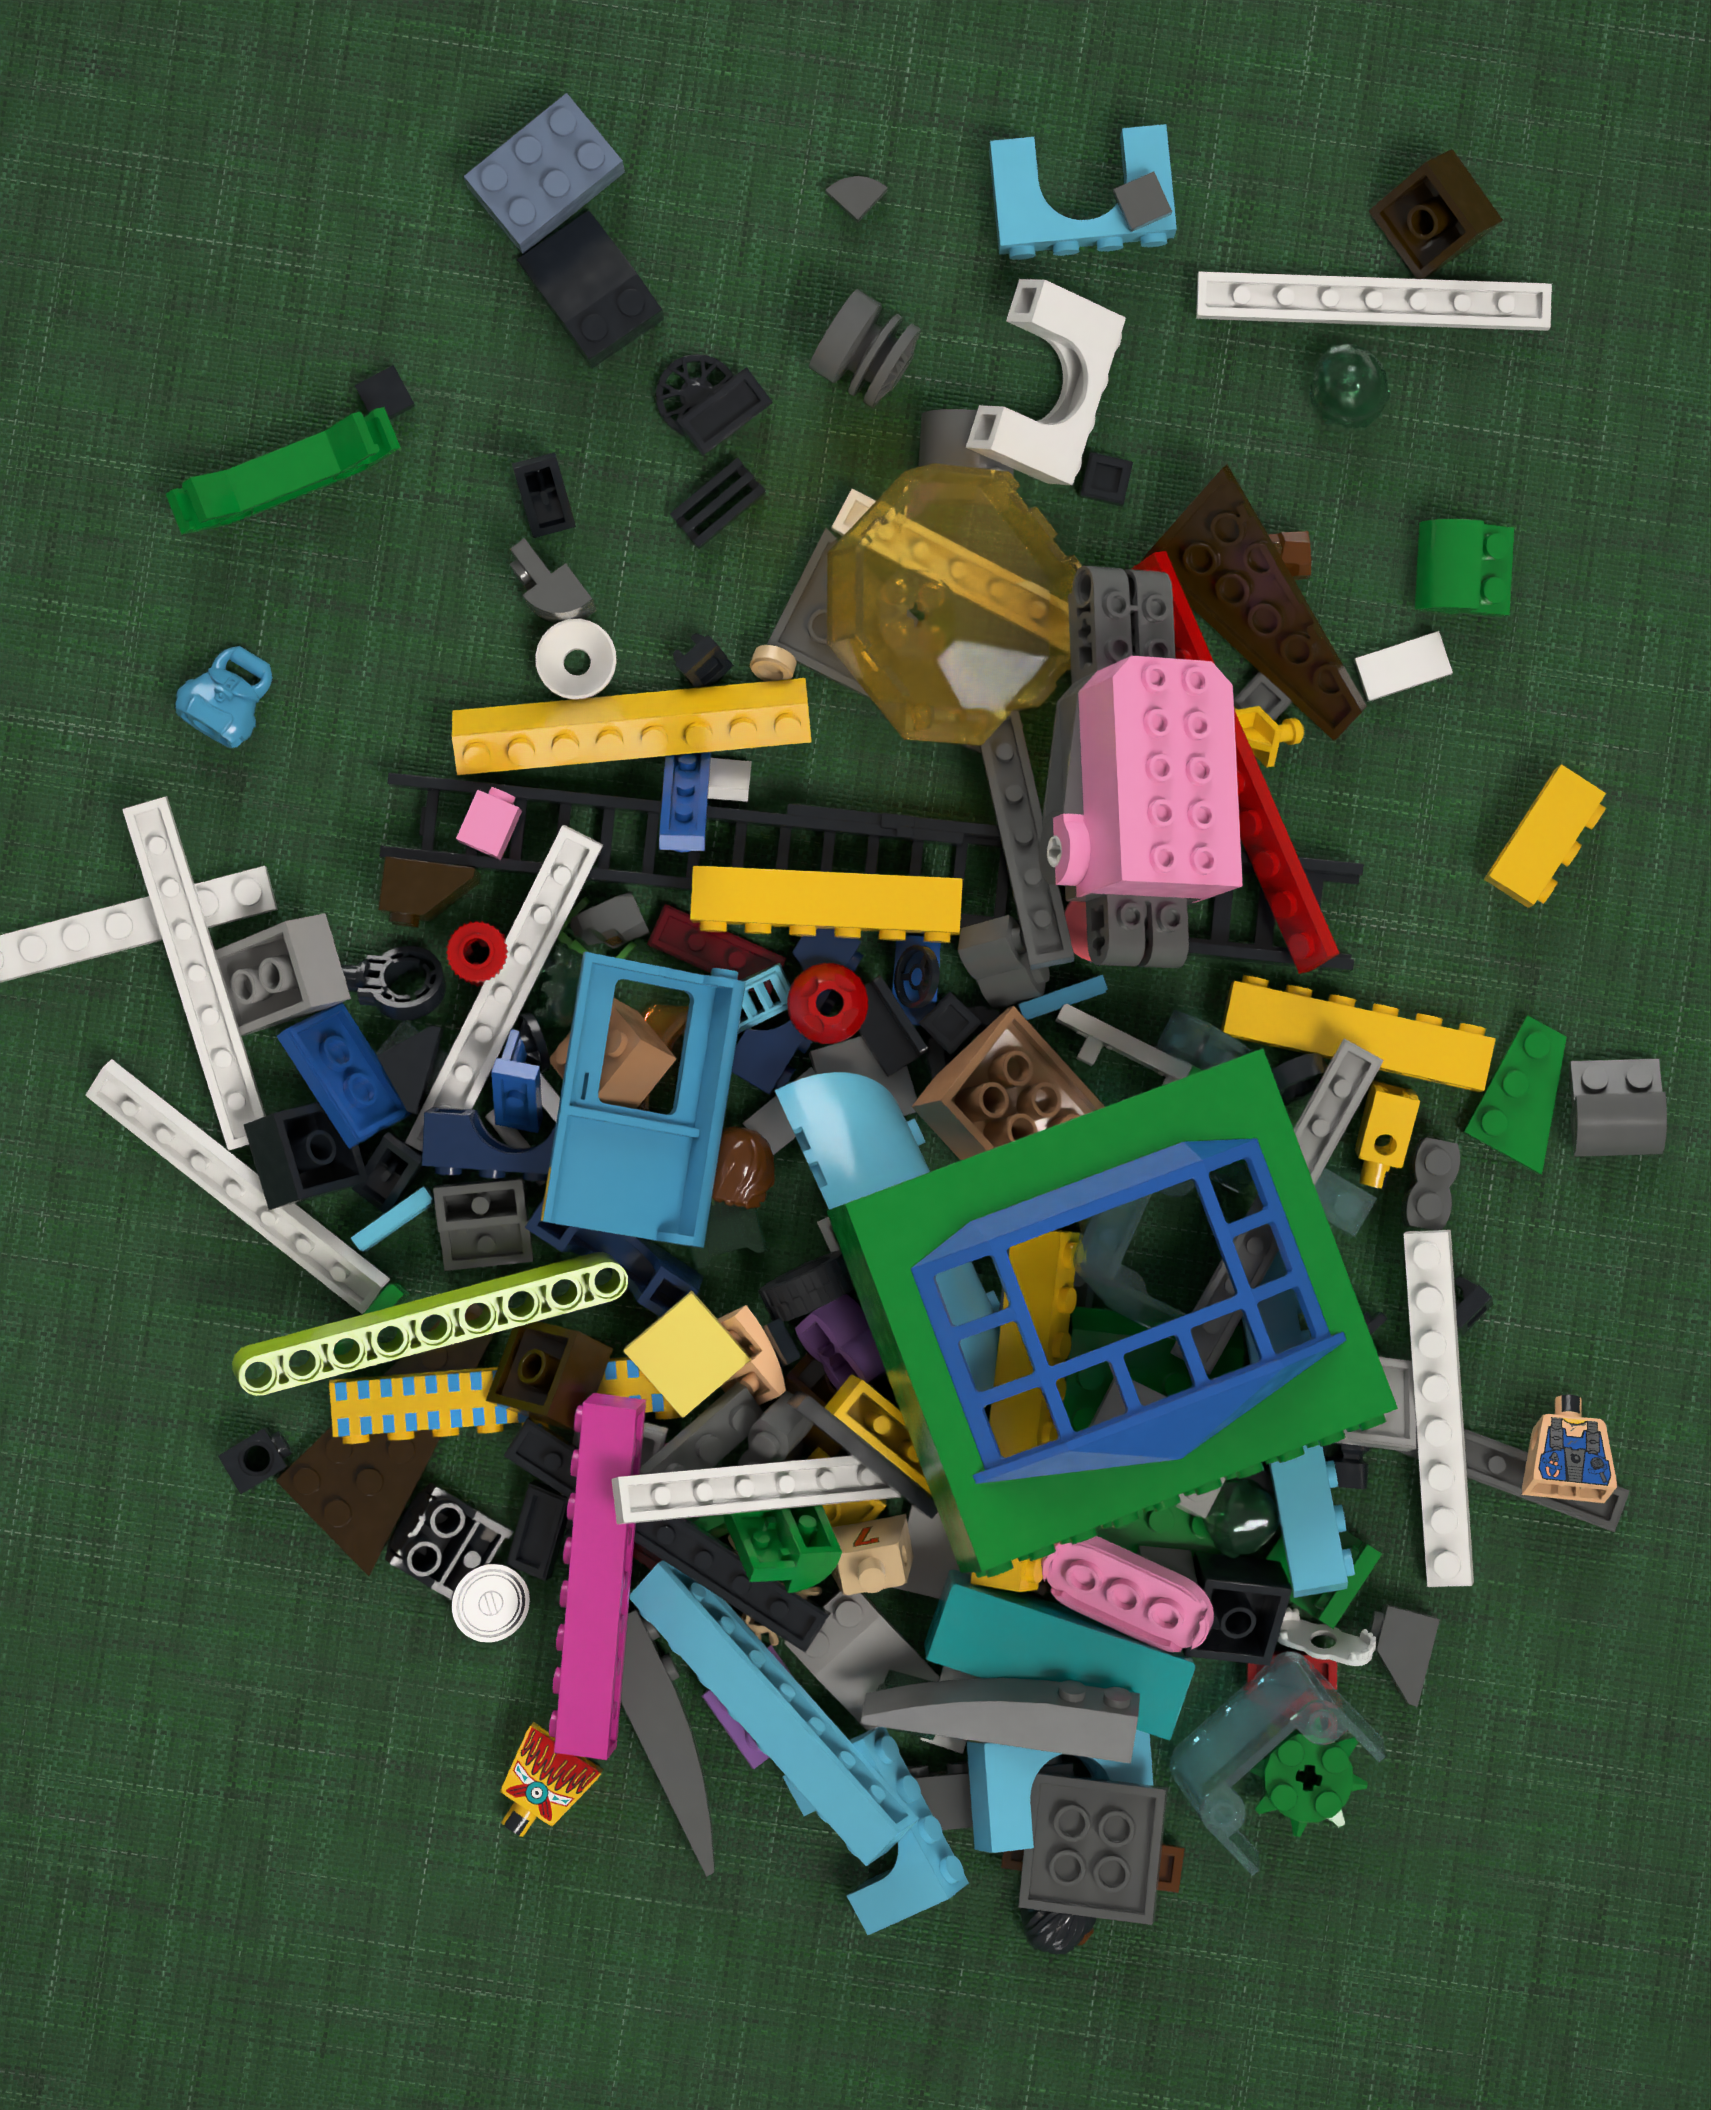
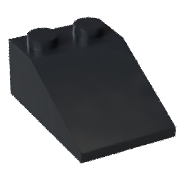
[517,210,664,369]

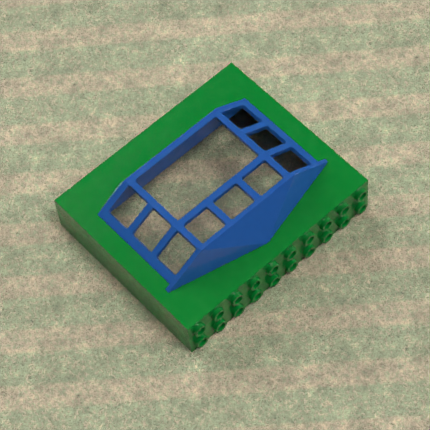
[826,1048,1398,1578]

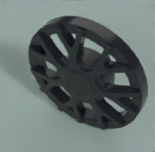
[656,354,734,436]

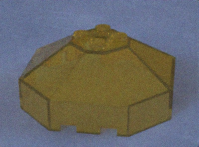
[827,463,1082,746]

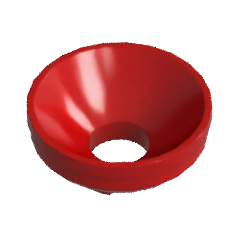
[787,963,868,1044]

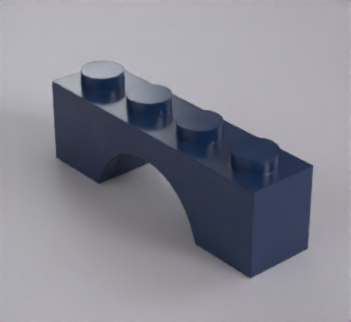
[732,929,864,1096]
[422,1107,556,1181]
[525,1195,704,1317]

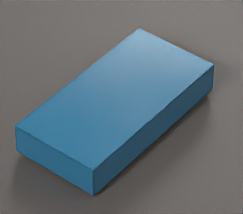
[1017,975,1108,1020]

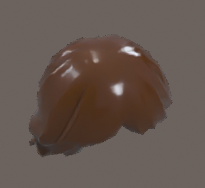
[712,1126,775,1209]

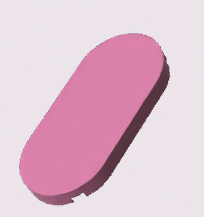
[1041,1536,1214,1652]

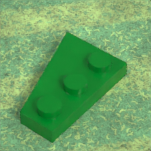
[1462,1015,1567,1175]

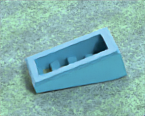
[738,963,791,1034]

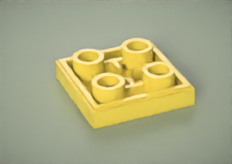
[624,1290,751,1418]

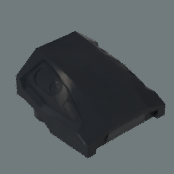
[385,1482,513,1600]

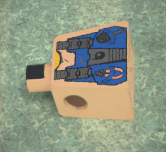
[1522,1395,1617,1503]

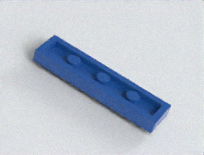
[659,752,711,852]

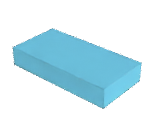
[351,1186,435,1251]

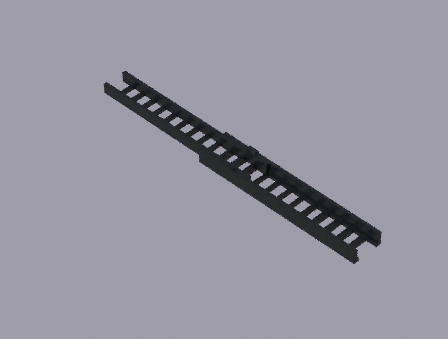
[379,773,1364,973]

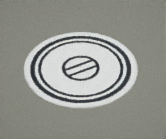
[452,1564,530,1642]

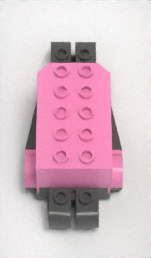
[1039,566,1243,968]

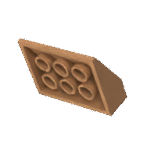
[912,1006,1105,1160]

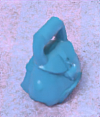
[176,646,273,748]

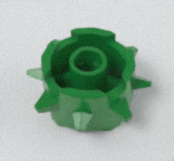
[1245,1714,1368,1837]

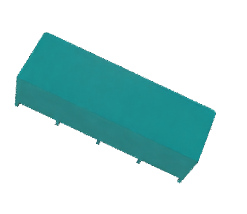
[924,1569,1195,1741]

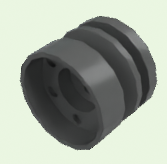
[808,289,921,408]

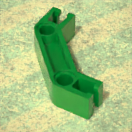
[166,407,401,535]

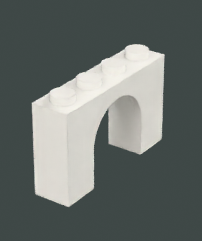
[966,279,1126,485]

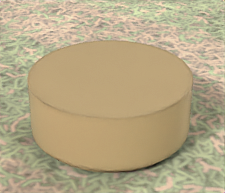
[750,645,797,681]

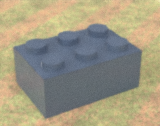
[464,93,625,255]

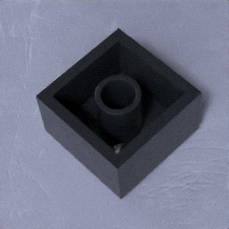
[244,1102,369,1210]
[1182,1551,1292,1666]

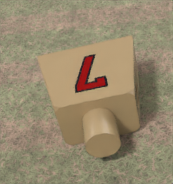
[831,1514,914,1595]

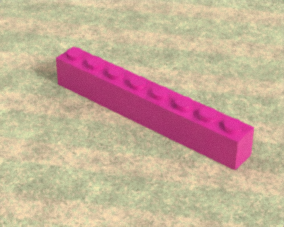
[549,1393,646,1760]

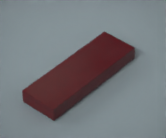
[647,904,786,996]

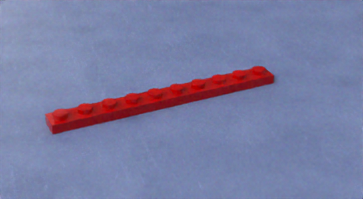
[1132,551,1340,974]

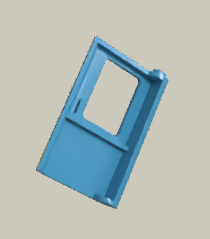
[541,952,746,1248]

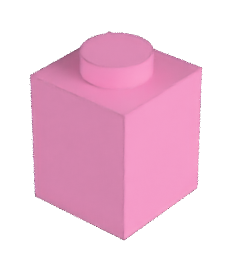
[456,787,522,860]

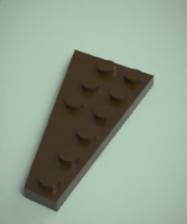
[1141,464,1367,741]
[276,1303,496,1576]

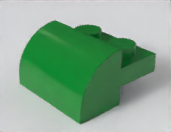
[1415,519,1514,617]
[724,1505,842,1593]

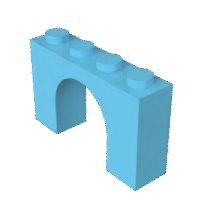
[989,124,1177,260]
[783,1727,969,1935]
[967,1730,1153,1853]

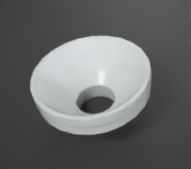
[536,619,617,700]

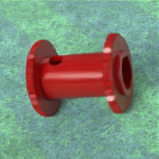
[446,921,509,987]

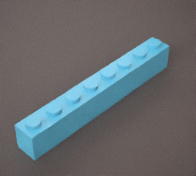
[1242,1251,1355,1598]
[629,1560,919,1866]

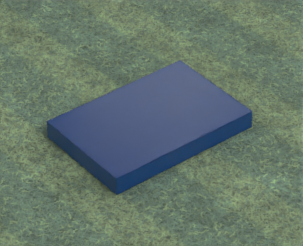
[277,1002,412,1149]

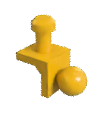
[1234,706,1304,768]

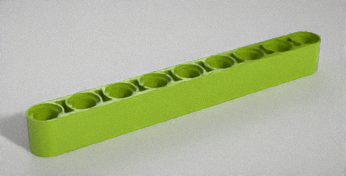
[232,1252,628,1396]

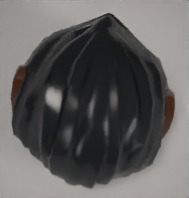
[1020,1908,1097,1955]

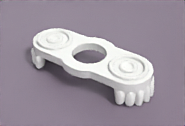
[1277,1608,1376,1666]

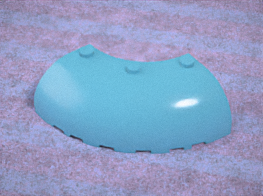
[775,1072,1000,1407]

